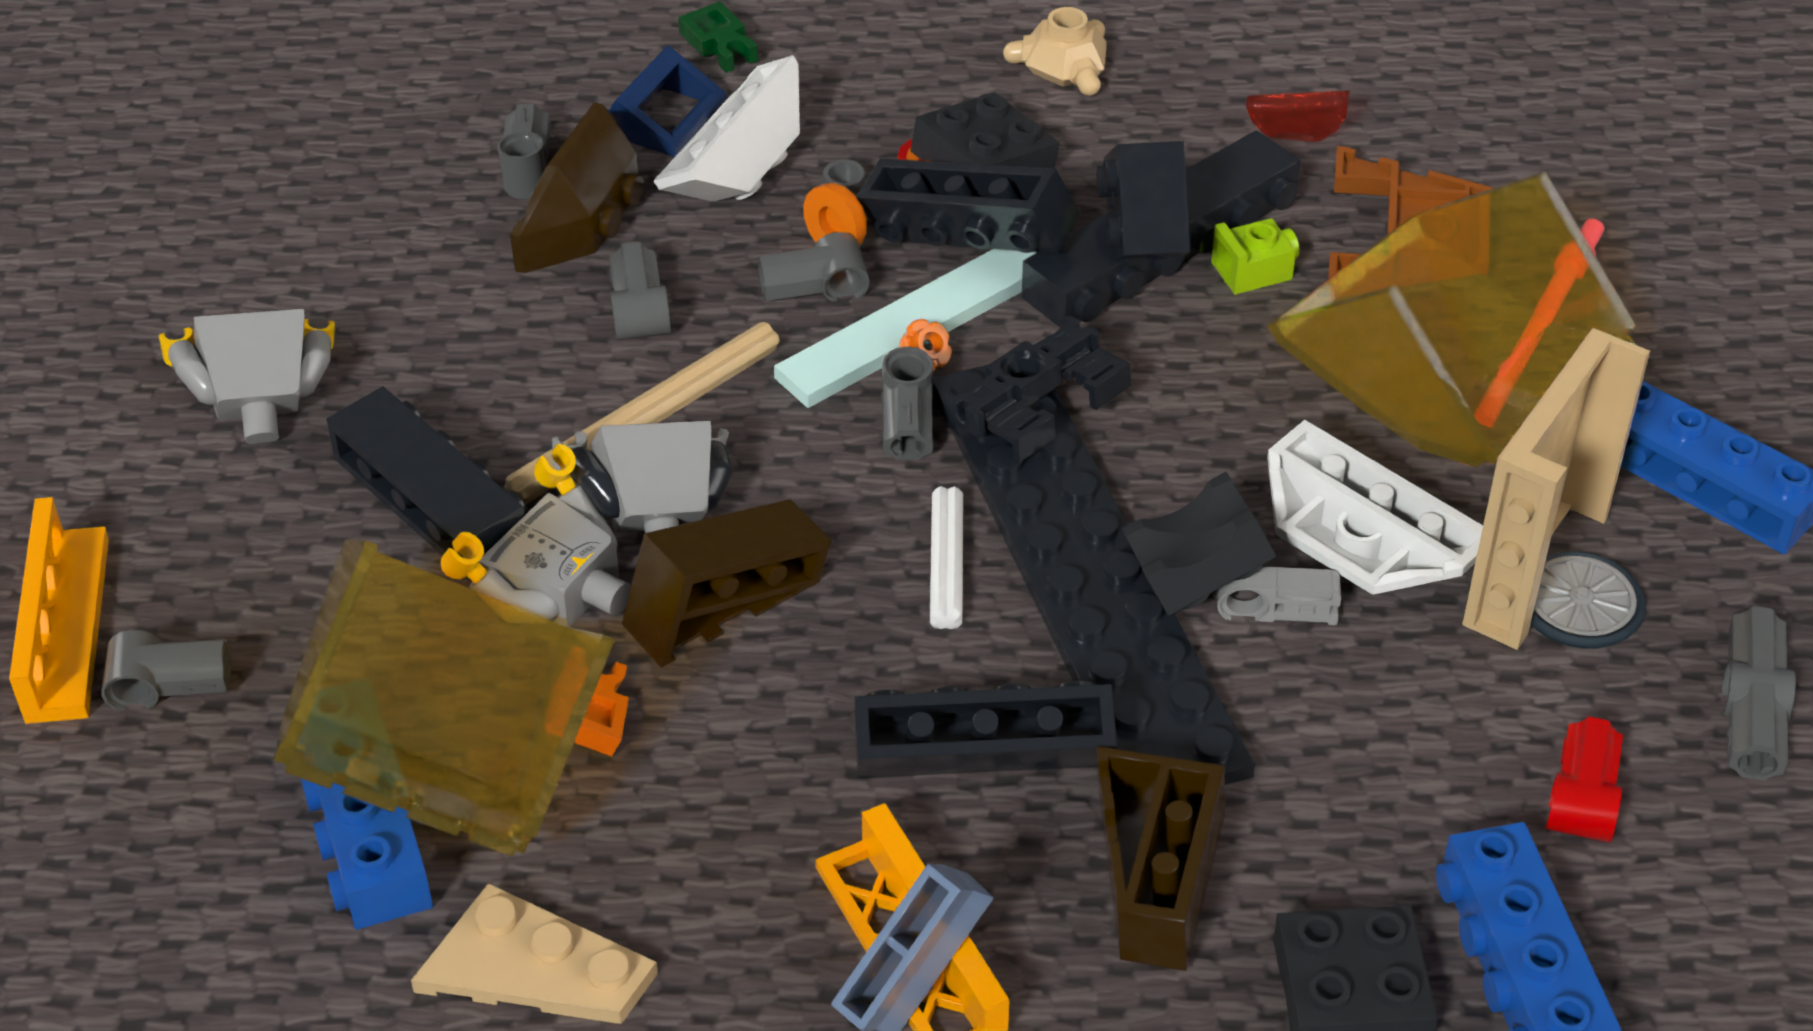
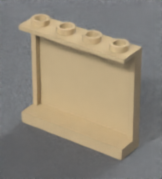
[1462,328,1650,650]

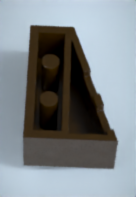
[622,499,832,668]
[1096,746,1225,971]

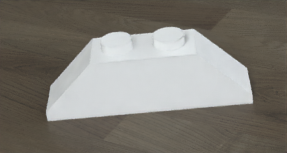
[654,55,800,201]
[1267,420,1483,595]

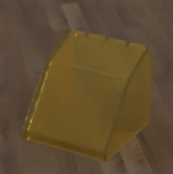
[1267,172,1636,468]
[273,539,615,857]

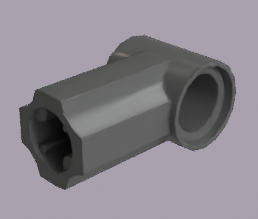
[497,103,551,199]
[757,232,870,301]
[610,242,671,340]
[881,346,933,460]
[102,630,232,710]

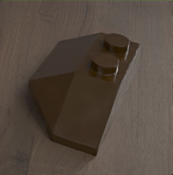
[510,102,643,274]

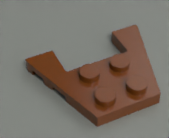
[1327,146,1494,301]

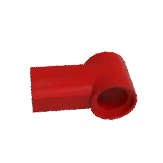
[1545,716,1623,843]

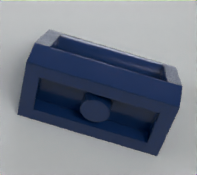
[609,45,727,157]

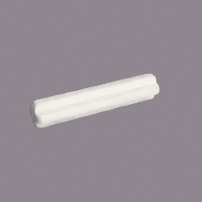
[930,486,963,629]

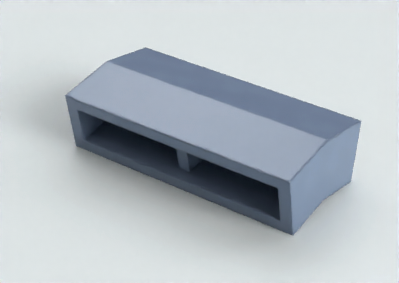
[830,864,994,1031]

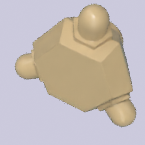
[1003,7,1107,96]

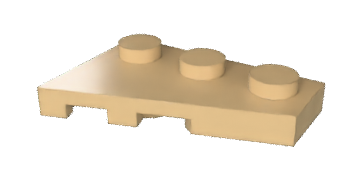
[411,884,658,1024]

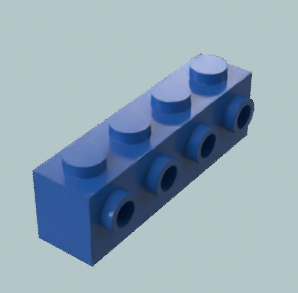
[1621,381,1813,555]
[287,680,433,930]
[1436,822,1622,1031]

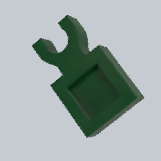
[678,1,758,73]

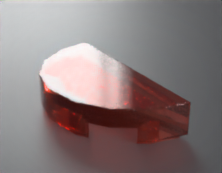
[1246,90,1350,142]

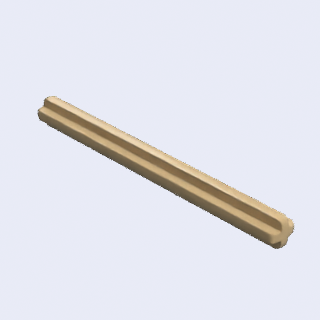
[504,322,780,505]

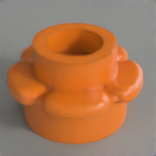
[899,319,952,372]

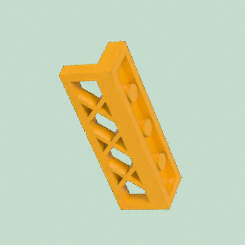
[9,497,109,724]
[815,803,1009,1031]

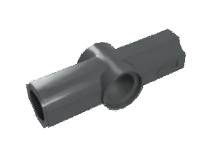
[1721,606,1796,781]

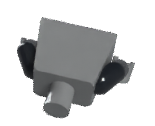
[552,421,733,533]

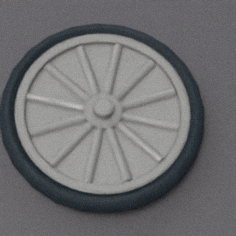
[1531,551,1646,649]

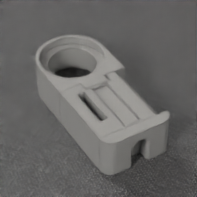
[1217,566,1341,625]

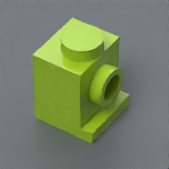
[1211,218,1299,295]

